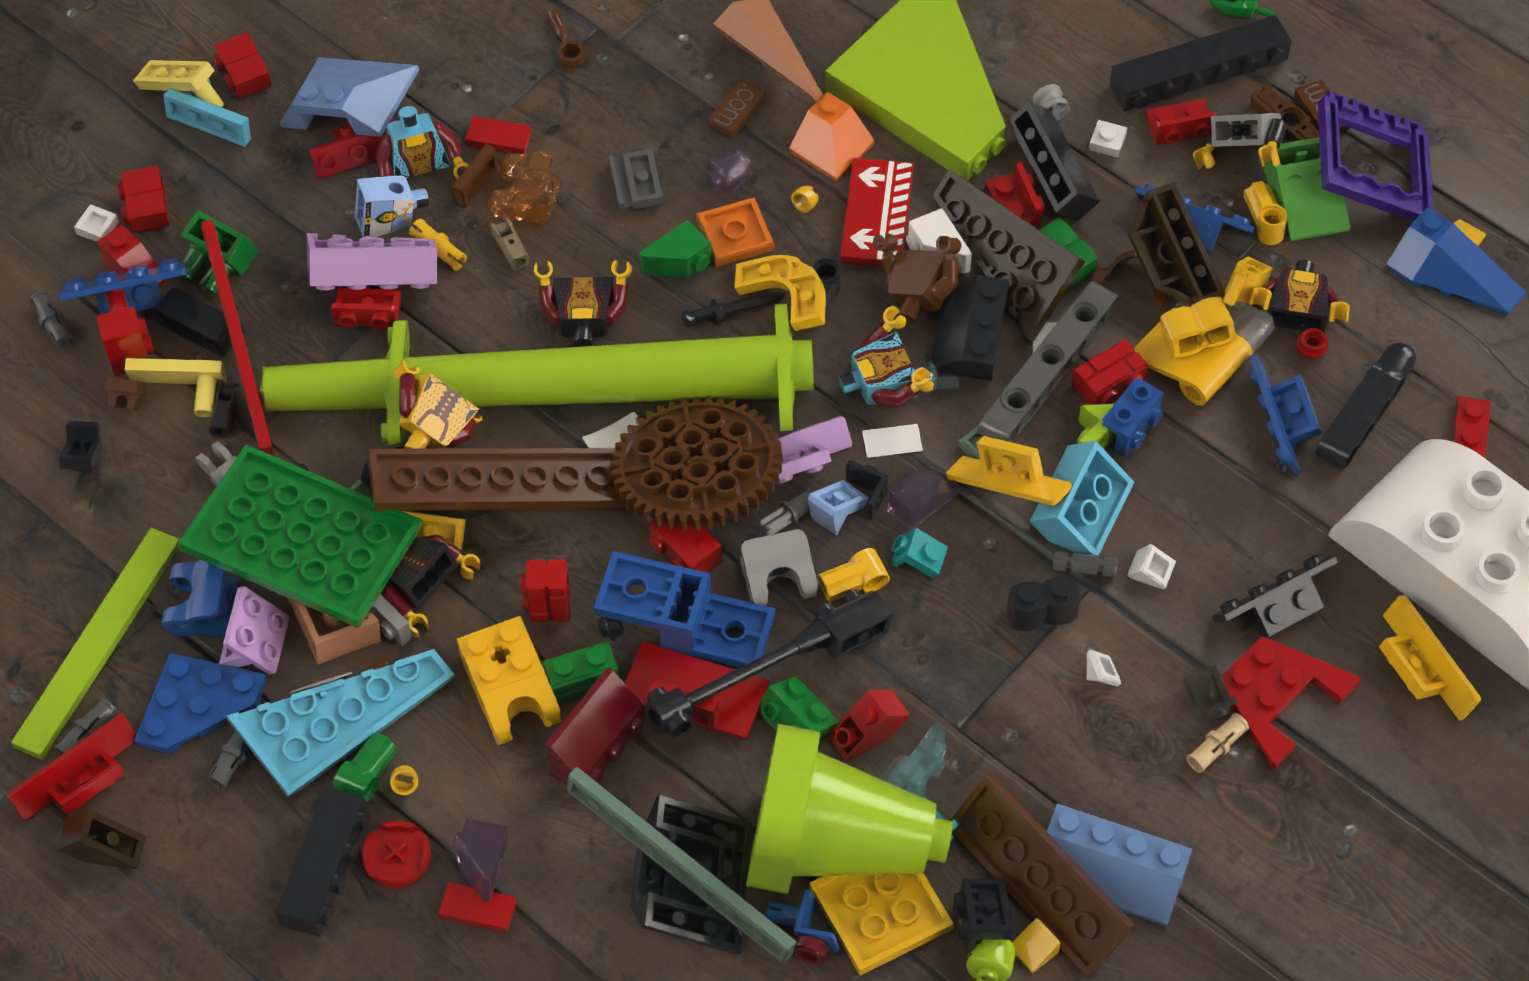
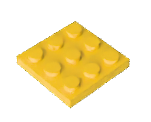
[809,873,954,976]

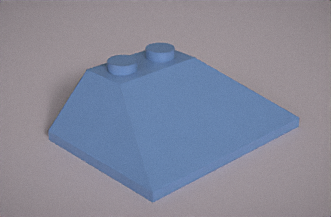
[279,57,420,137]

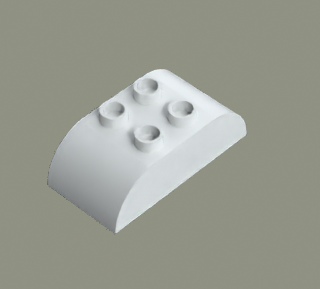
[1328,439,1529,690]

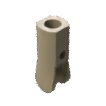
[489,217,530,271]

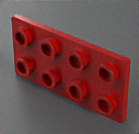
[625,642,769,740]

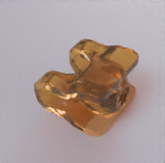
[486,151,561,226]

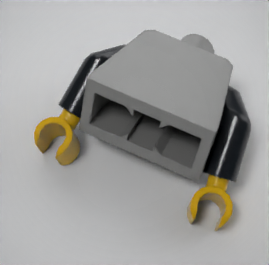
[1193,113,1286,169]

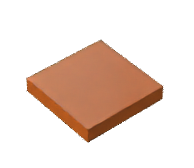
[696,197,775,267]

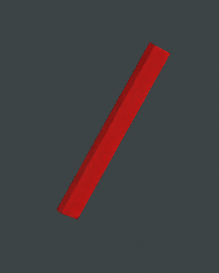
[201,219,275,457]

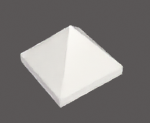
[1087,650,1121,687]

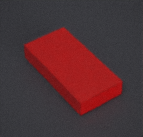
[465,116,532,156]
[438,882,517,934]

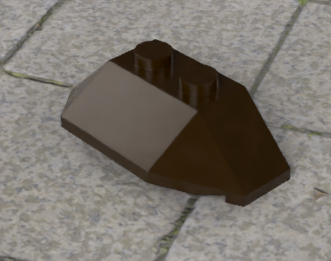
[1128,182,1225,305]

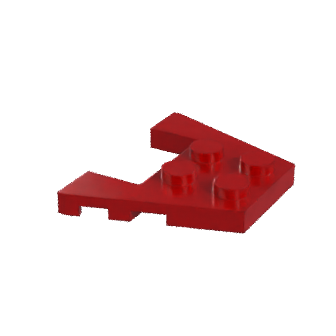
[1217,636,1361,770]

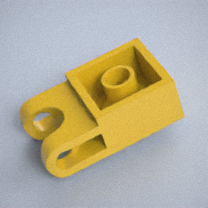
[457,616,561,745]

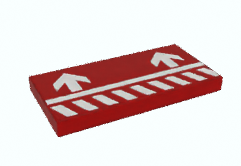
[840,157,914,267]

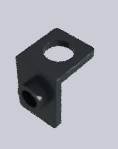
[846,460,888,520]

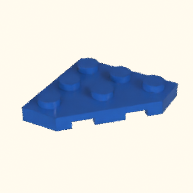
[134,653,267,754]

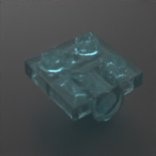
[880,722,948,797]

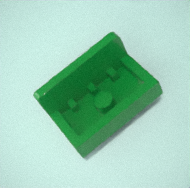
[758,676,839,737]

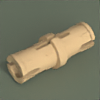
[1186,713,1249,773]

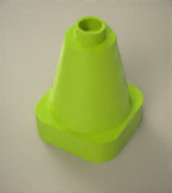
[746,723,953,894]

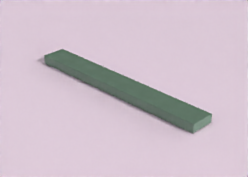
[567,767,797,964]

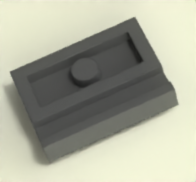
[609,149,663,212]

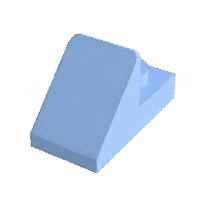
[808,480,869,535]

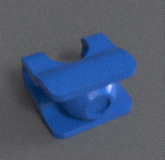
[161,560,240,638]

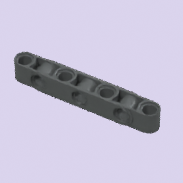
[977,280,1120,443]

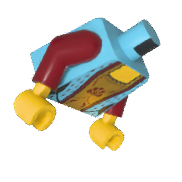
[375,106,469,179]
[838,306,934,408]

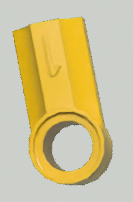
[1244,181,1287,245]
[818,548,890,602]

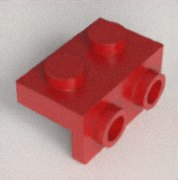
[331,287,402,329]

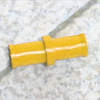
[409,218,467,271]

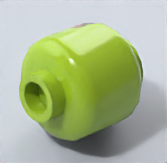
[966,939,1016,981]

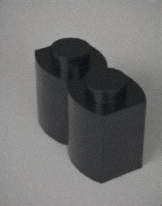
[1007,576,1081,631]

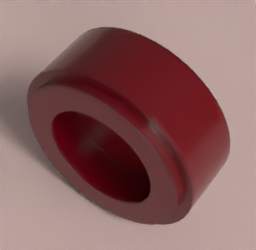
[793,935,829,964]

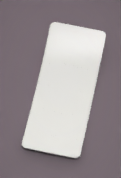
[582,412,638,448]

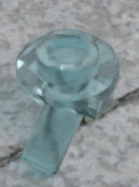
[917,362,960,394]

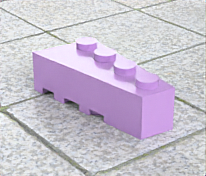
[307,233,437,290]

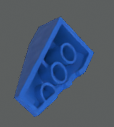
[1385,207,1526,315]

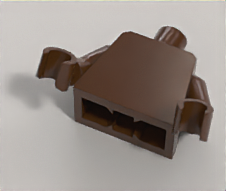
[873,234,962,323]

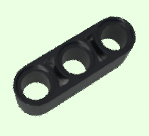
[152,288,245,357]

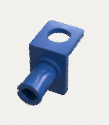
[765,889,840,953]

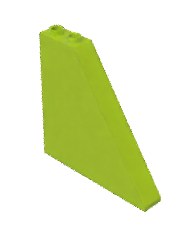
[825,0,1006,181]

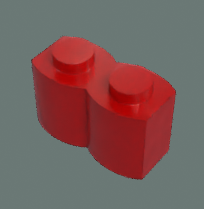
[212,32,272,99]
[117,165,170,233]

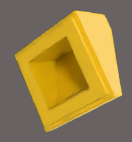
[1012,918,1060,974]

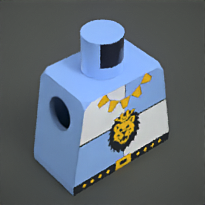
[355,175,429,238]

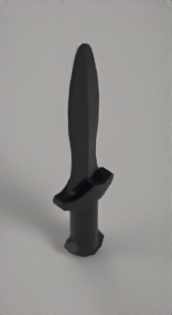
[682,292,785,327]

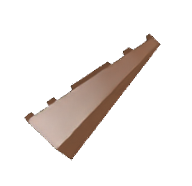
[713,0,823,102]

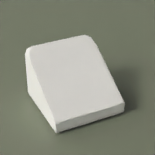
[1127,544,1176,589]

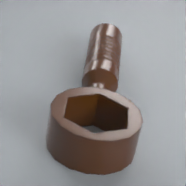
[547,9,585,69]

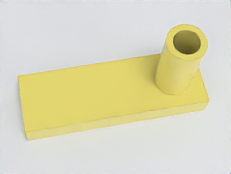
[133,60,224,107]
[125,358,227,418]

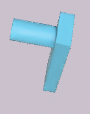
[163,79,251,147]

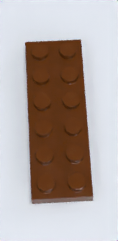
[950,774,1135,977]

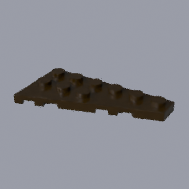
[933,169,1085,341]

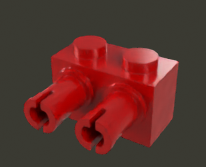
[96,288,155,377]

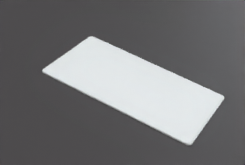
[862,424,923,458]

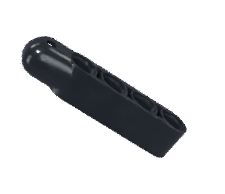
[1315,342,1416,469]

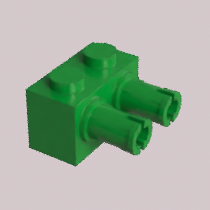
[181,210,259,295]

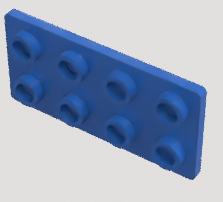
[57,258,188,315]

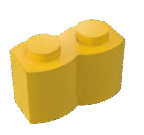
[1160,297,1236,357]

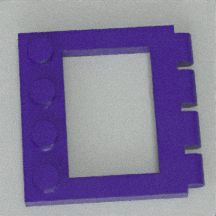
[1318,90,1434,221]

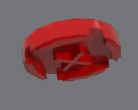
[361,820,432,889]

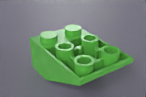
[1263,137,1351,242]

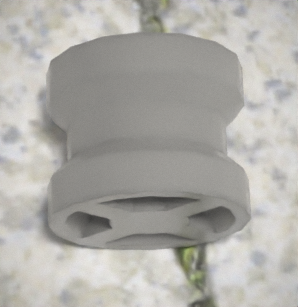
[1033,84,1070,121]

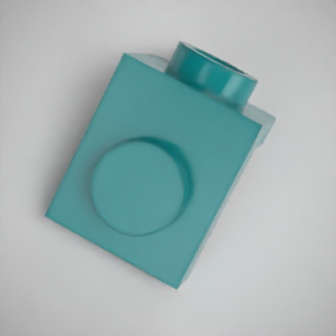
[890,528,948,578]

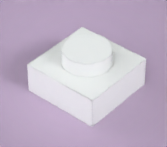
[1089,120,1127,158]
[74,204,119,242]

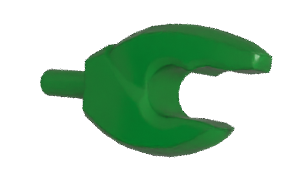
[1210,0,1276,18]

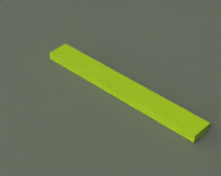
[11,527,180,760]

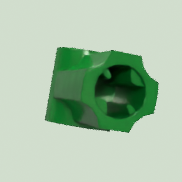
[333,733,398,803]

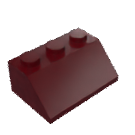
[545,667,645,785]

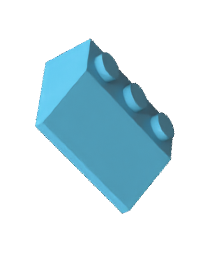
[1029,441,1134,555]

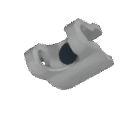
[740,529,818,606]

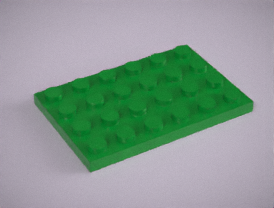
[178,444,422,628]

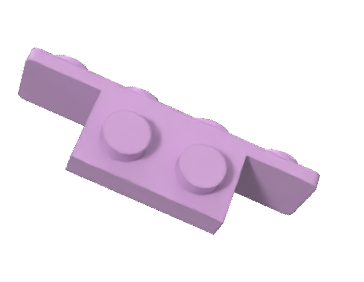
[775,416,852,484]

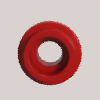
[1296,328,1329,359]

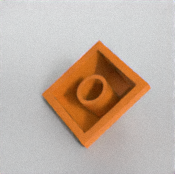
[789,91,875,182]

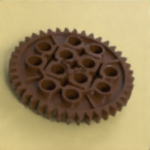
[610,396,783,532]

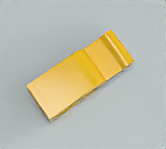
[1223,256,1273,306]

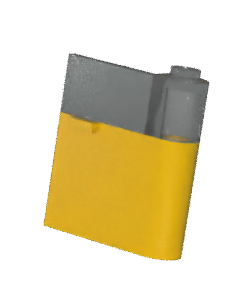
[1134,297,1275,406]

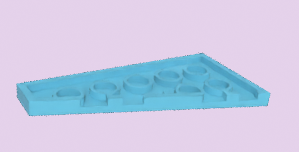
[227,649,455,798]

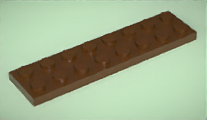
[367,448,627,511]

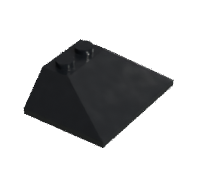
[630,795,753,955]

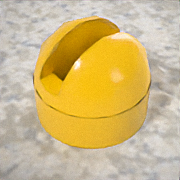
[791,185,818,213]
[390,765,418,795]

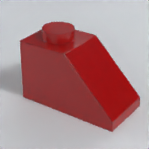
[97,224,167,287]

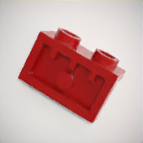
[1145,99,1216,145]
[984,162,1045,227]

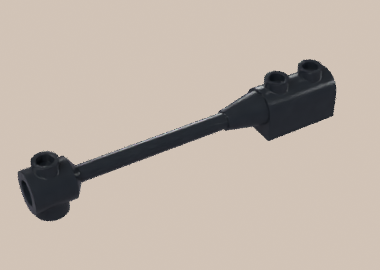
[645,589,893,739]

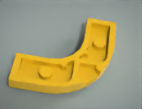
[735,255,826,331]

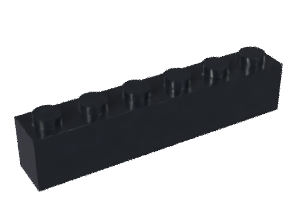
[1110,15,1292,112]

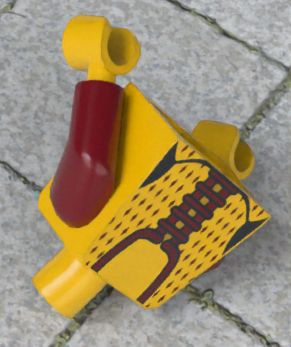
[394,360,483,449]

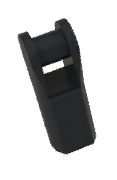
[209,382,241,438]

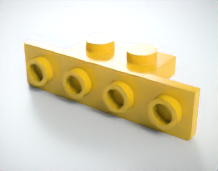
[946,436,1072,506]
[1379,595,1481,721]

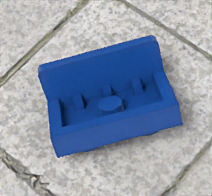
[1102,378,1164,458]

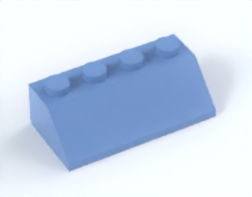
[1047,803,1192,927]

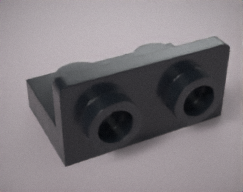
[953,878,1014,953]

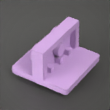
[219,586,289,675]

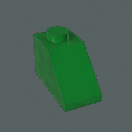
[639,220,712,278]

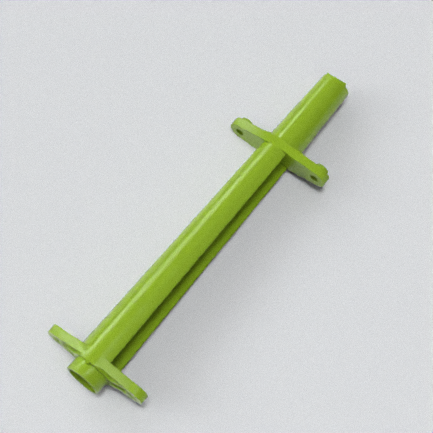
[260,303,814,446]

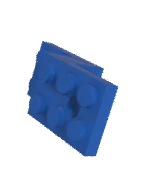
[593,551,776,668]

